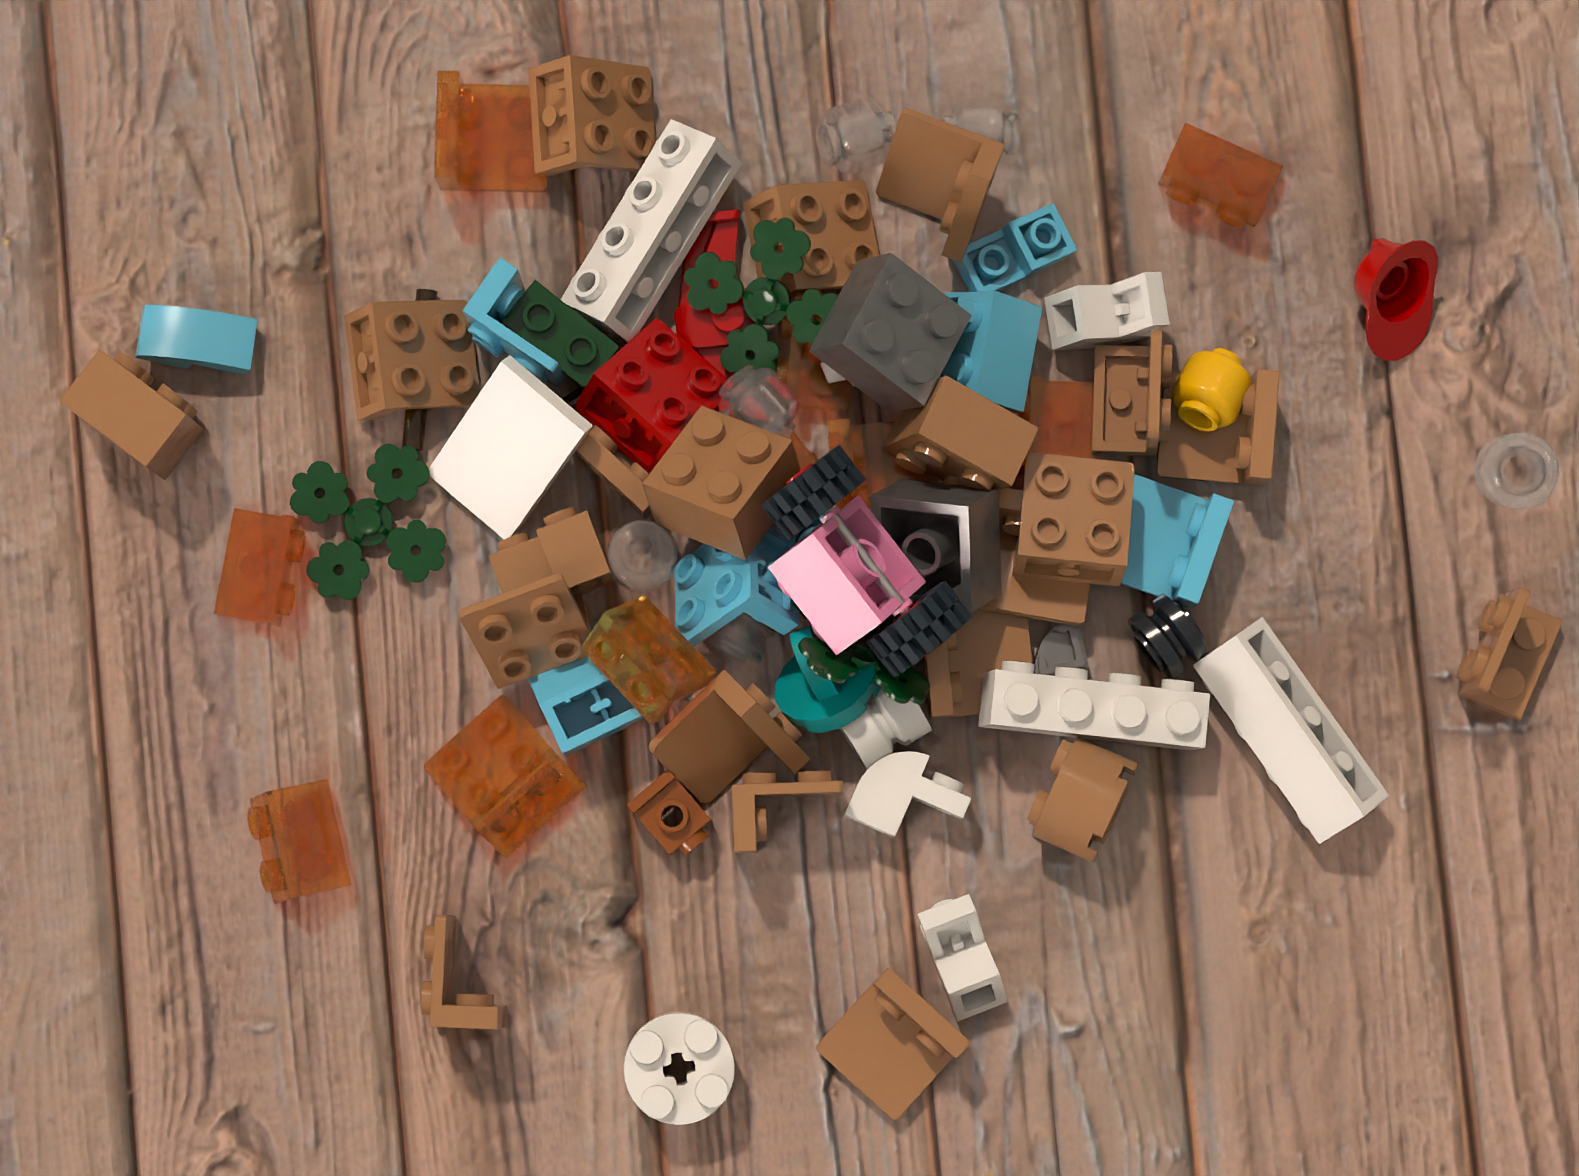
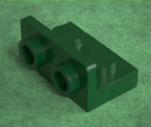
[503,280,620,388]

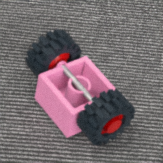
[760,444,972,677]

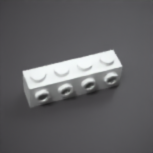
[560,119,742,343]
[1193,617,1389,844]
[978,661,1210,750]

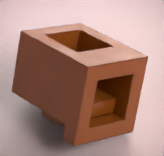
[627,770,712,856]

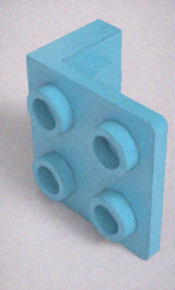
[463,257,565,387]
[1121,474,1234,609]
[674,527,799,652]

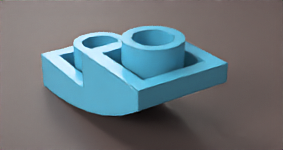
[953,203,1077,292]
[135,304,258,375]

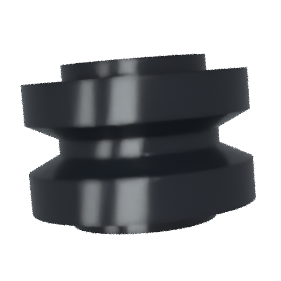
[1128,594,1209,680]

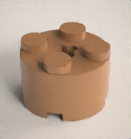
[1027,736,1138,863]

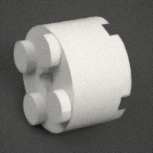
[624,1012,734,1125]

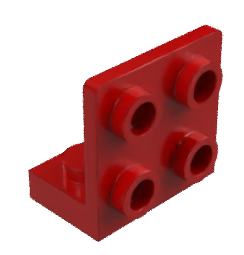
[573,319,735,474]

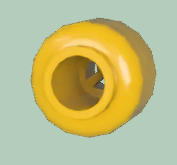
[1172,348,1252,432]

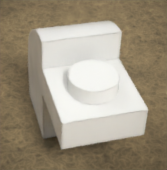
[1044,272,1170,350]
[844,751,971,837]
[918,894,1008,1022]

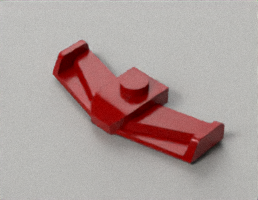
[674,209,770,425]

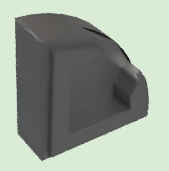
[1034,623,1089,676]

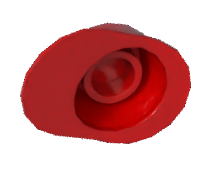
[1353,238,1438,361]

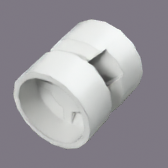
[840,689,932,770]

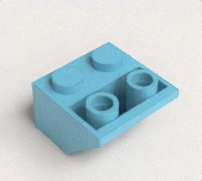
[939,291,1042,412]
[528,612,664,757]

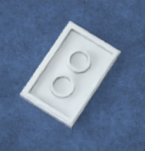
[429,355,593,539]

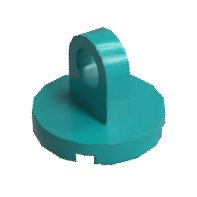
[774,625,881,733]

